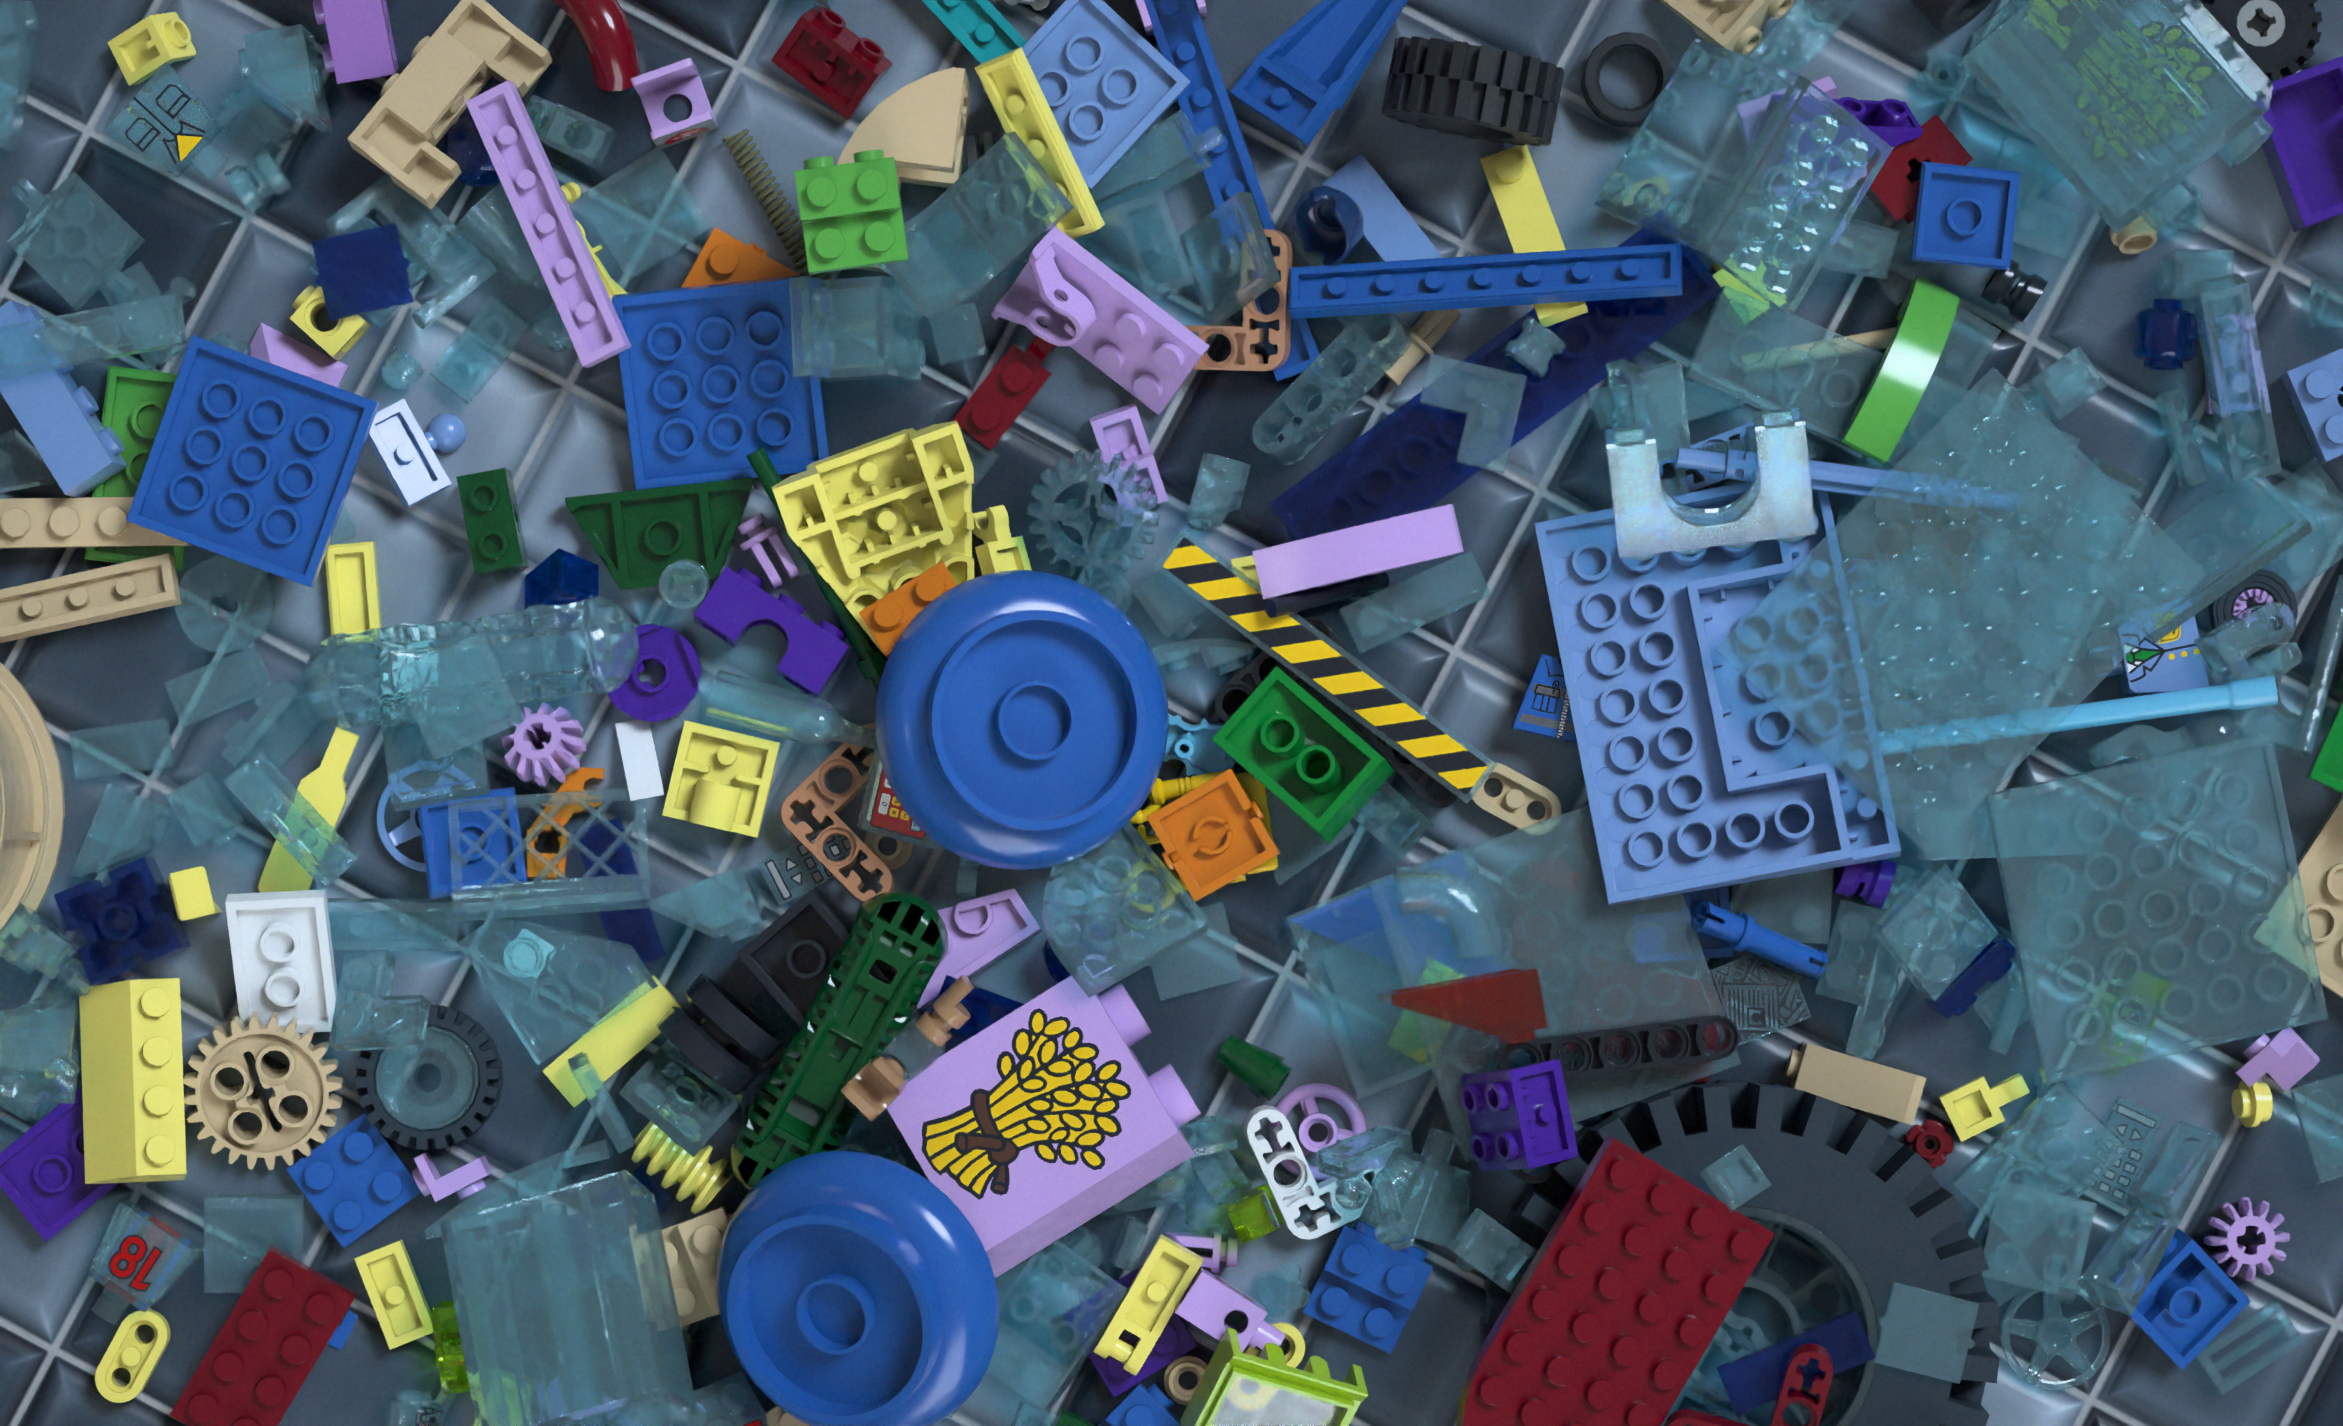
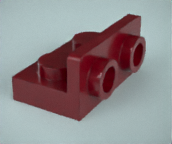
[771,6,893,120]

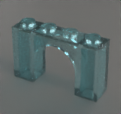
[1604,407,1816,560]

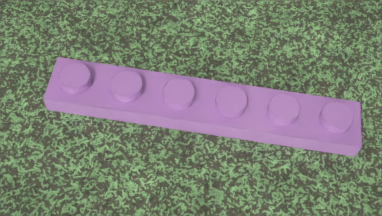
[466,80,632,368]

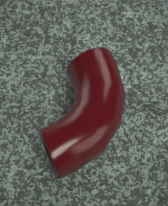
[553,0,641,91]

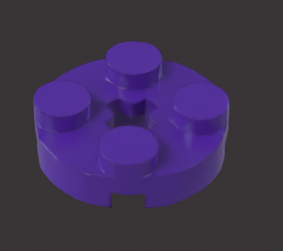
[602,624,702,722]

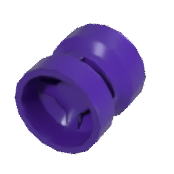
[1834,859,1897,909]

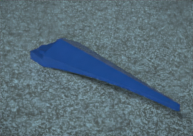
[1230,0,1408,146]

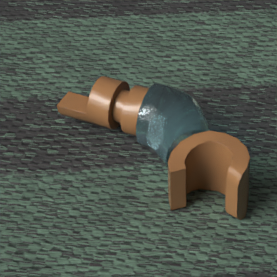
[840,975,975,1122]

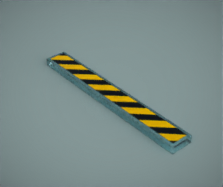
[1153,528,1497,804]

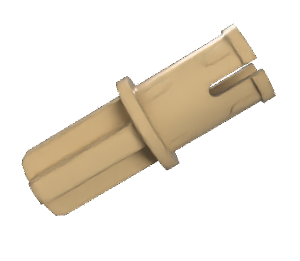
[1376,309,1461,386]

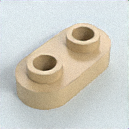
[1469,763,1561,835]

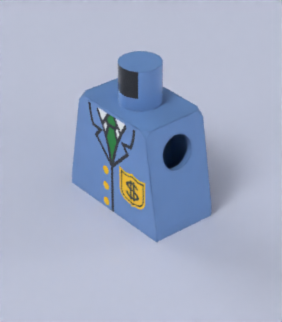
[2087,598,2209,694]

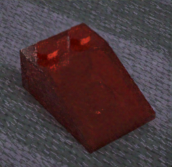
[1378,967,1548,1044]

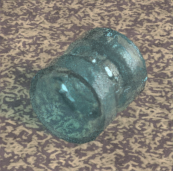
[224,147,292,214]

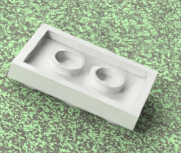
[225,889,341,1033]

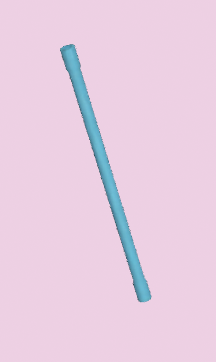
[1877,675,2278,756]

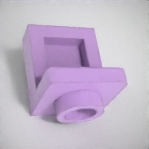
[2236,1024,2320,1090]
[412,1152,493,1202]

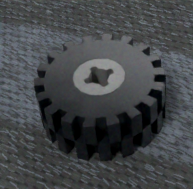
[2192,0,2322,89]

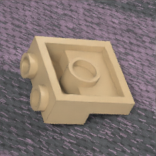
[1658,0,1794,61]
[633,1205,734,1327]

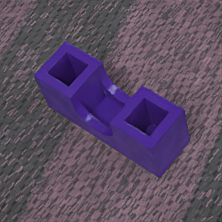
[694,566,849,701]

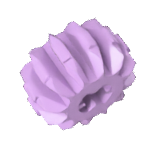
[501,701,587,788]
[2204,1197,2290,1281]

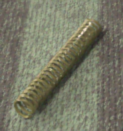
[722,129,839,303]

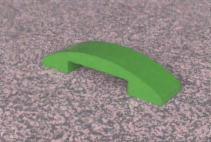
[1841,275,1960,465]

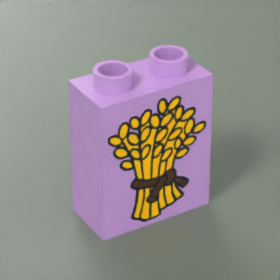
[887,970,1201,1278]

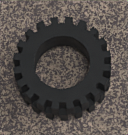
[1381,36,1564,147]

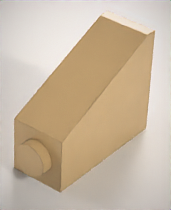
[1784,1042,1926,1125]

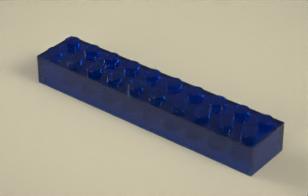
[1269,212,1723,541]

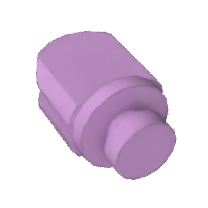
[737,512,799,590]
[1165,1229,1238,1273]

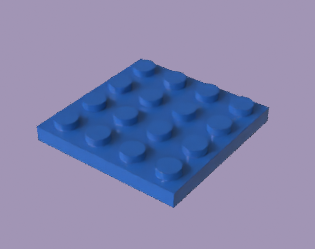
[612,274,829,490]
[126,335,380,588]

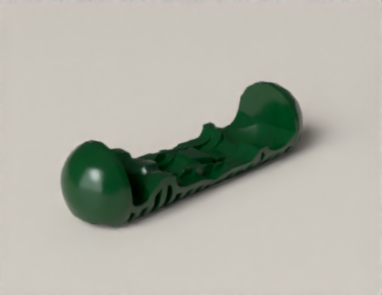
[730,892,949,1192]

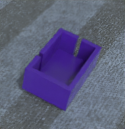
[2243,56,2343,232]

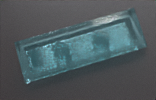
[224,753,359,888]

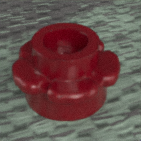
[1905,1120,1954,1168]

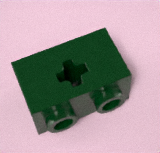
[456,468,529,576]

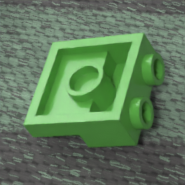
[794,150,909,274]

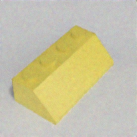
[79,978,187,1184]

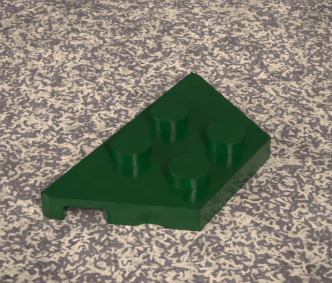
[565,477,754,591]

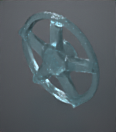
[2000,1280,2111,1390]

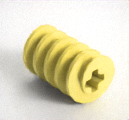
[630,1107,734,1214]

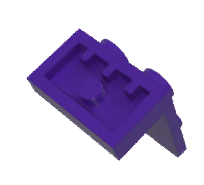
[1461,1059,1579,1172]

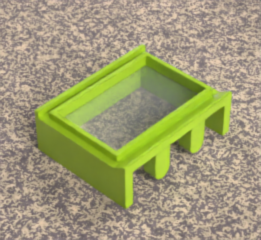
[1180,1327,1368,1426]

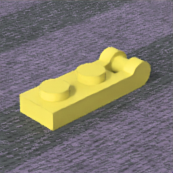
[1093,1234,1203,1376]

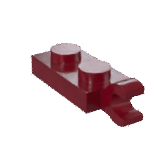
[953,325,1056,451]

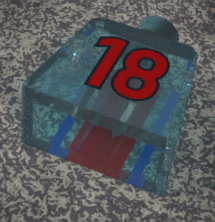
[88,1200,206,1325]

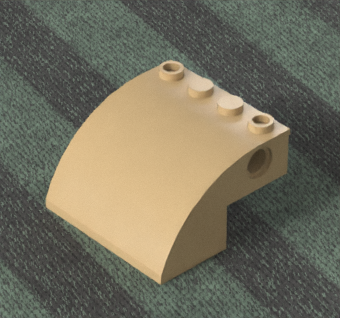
[837,67,972,273]

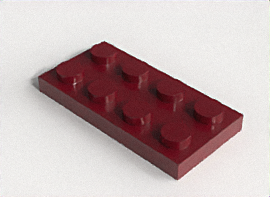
[170,1245,356,1426]

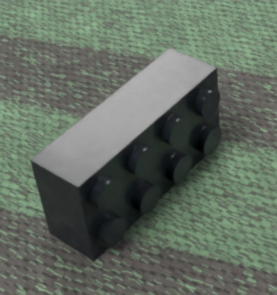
[737,889,934,1070]

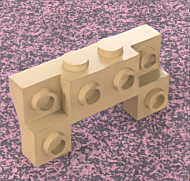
[347,0,553,209]

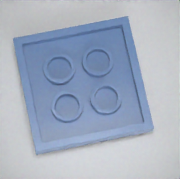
[983,0,1191,191]

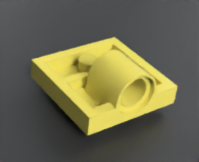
[662,720,781,838]

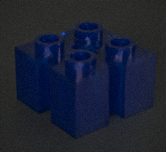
[54,857,192,986]

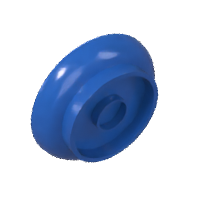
[875,570,1169,870]
[715,1151,999,1426]

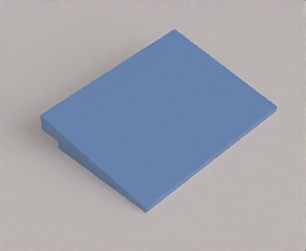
[1534,481,1901,906]

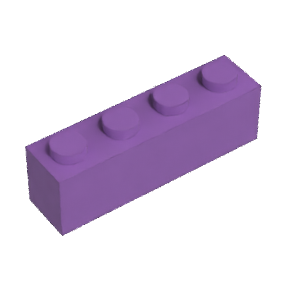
[313,0,399,84]

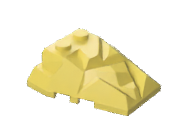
[771,421,975,654]

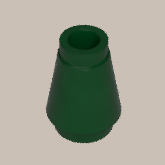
[1216,1035,1292,1101]

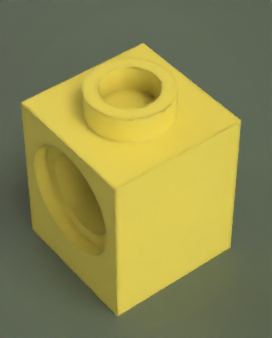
[290,282,372,361]

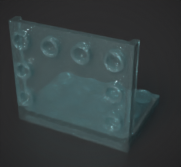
[1594,38,1893,317]

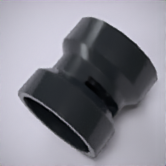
[1980,259,2048,322]

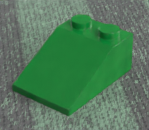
[1211,666,1394,844]

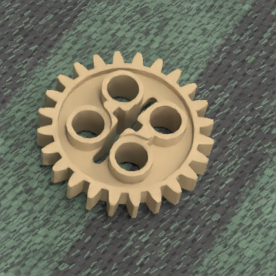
[183,1011,343,1170]

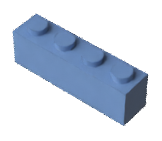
[0,300,128,498]

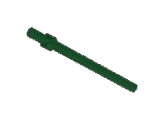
[746,447,887,692]

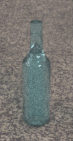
[706,670,878,751]

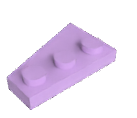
[890,888,1042,1011]

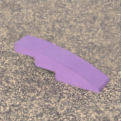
[1252,504,1464,599]

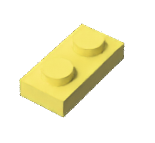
[354,1240,438,1350]

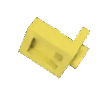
[107,12,196,86]

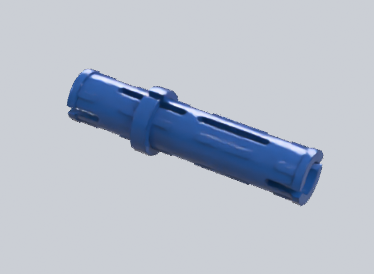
[1691,900,1828,981]

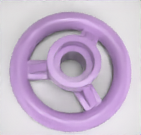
[1269,1083,1366,1180]

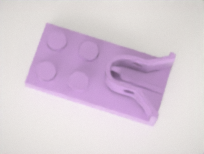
[991,226,1209,415]

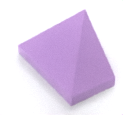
[245,323,349,388]

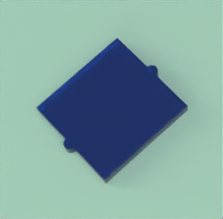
[312,223,414,321]

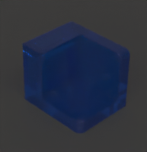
[524,548,599,631]

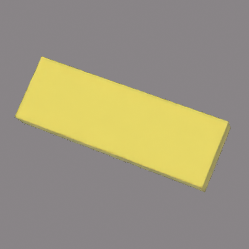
[542,975,683,1108]

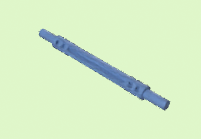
[1676,447,2019,512]

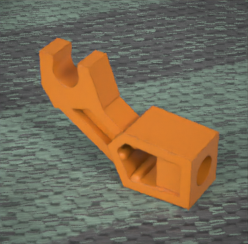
[527,767,605,881]

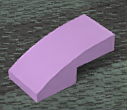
[1089,403,1168,516]

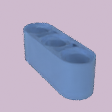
[1321,153,1443,262]

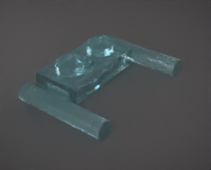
[326,173,496,329]

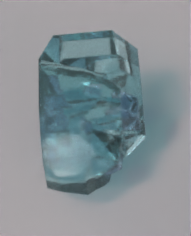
[1186,453,1251,533]

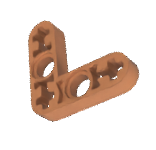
[1184,229,1293,371]
[781,723,894,904]

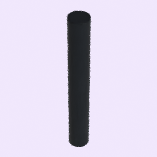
[1265,572,1390,618]

